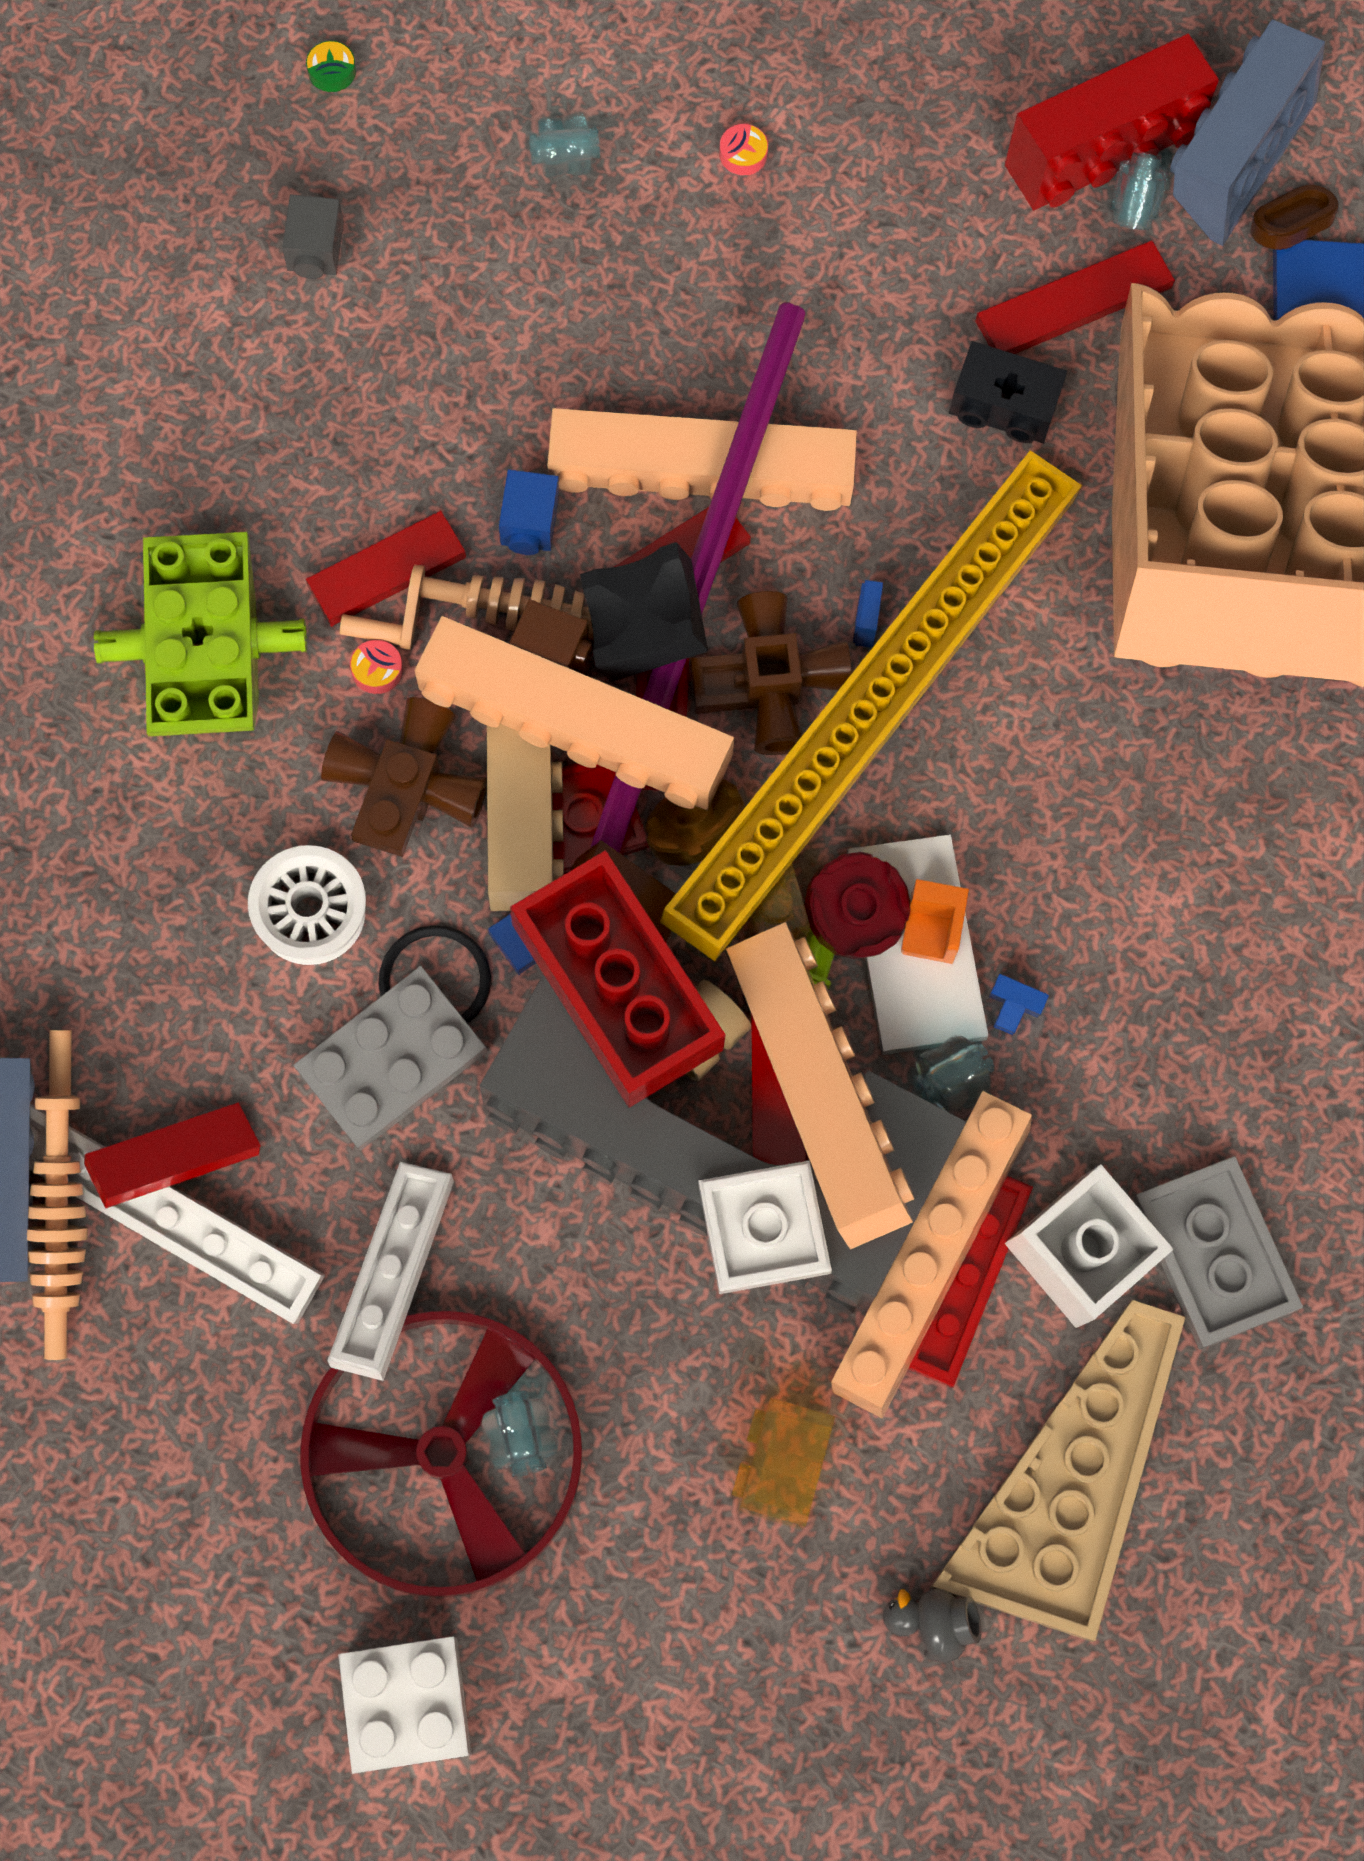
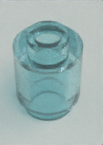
[1110,152,1169,230]

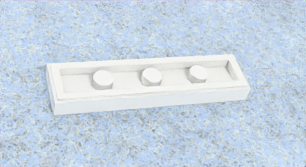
[327,1162,454,1381]

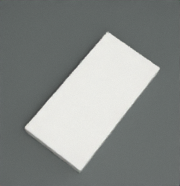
[846,835,988,1055]

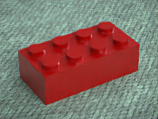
[1005,33,1219,211]
[510,850,726,1108]

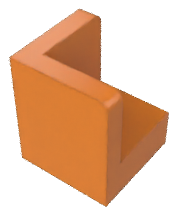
[901,879,969,964]

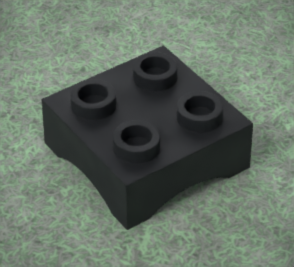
[580,542,708,682]

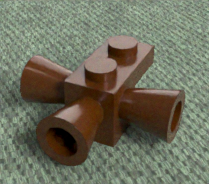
[690,591,852,755]
[321,697,487,857]

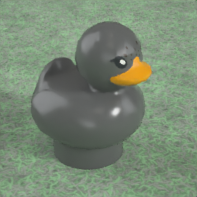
[883,1588,981,1663]

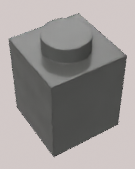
[282,194,344,279]

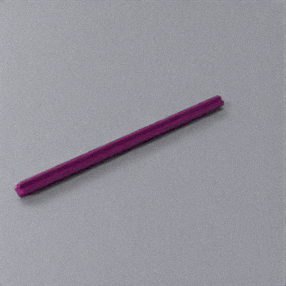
[590,302,805,852]

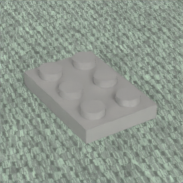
[293,966,488,1151]
[1132,1156,1303,1350]

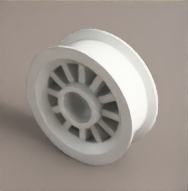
[248,845,366,965]

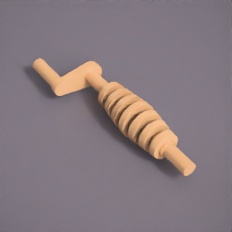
[340,564,594,650]
[27,1030,88,1360]

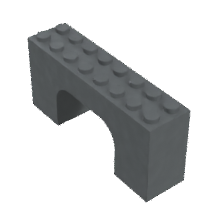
[479,974,966,1315]

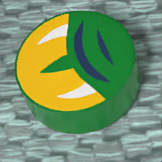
[306,41,356,92]

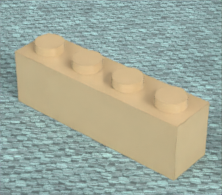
[487,724,564,911]

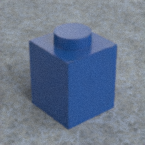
[499,470,559,555]

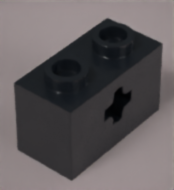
[949,341,1068,444]

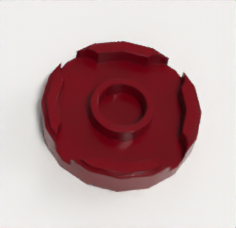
[804,852,911,959]

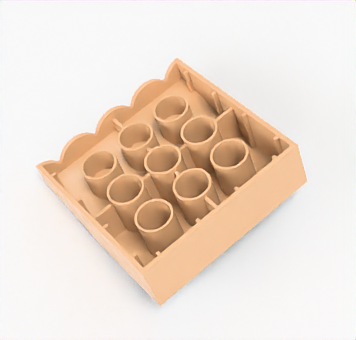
[1112,283,1364,687]

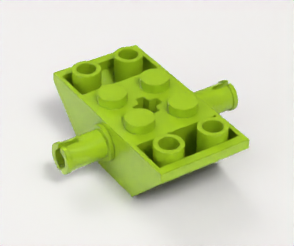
[94,532,307,737]

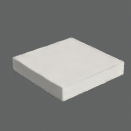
[698,1161,832,1294]

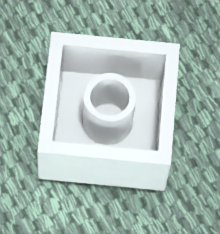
[1004,1164,1174,1328]
[338,1636,472,1774]

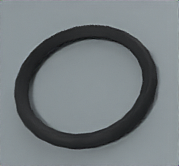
[378,925,491,1024]

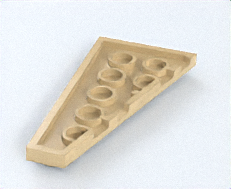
[930,1300,1185,1642]

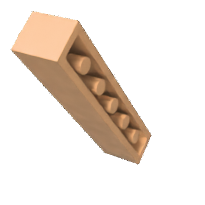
[548,408,857,511]
[415,616,734,810]
[726,922,915,1249]
[831,1091,1032,1419]

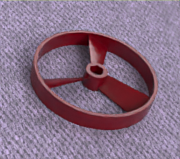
[300,1311,582,1597]

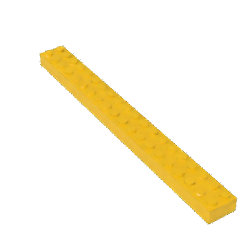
[660,450,1082,961]

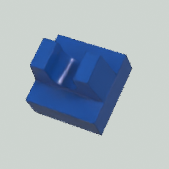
[989,974,1049,1036]

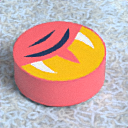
[719,124,768,175]
[350,640,403,694]

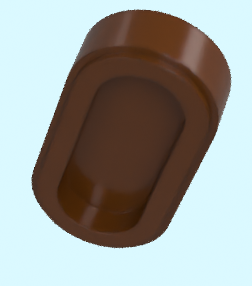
[1250,185,1339,250]

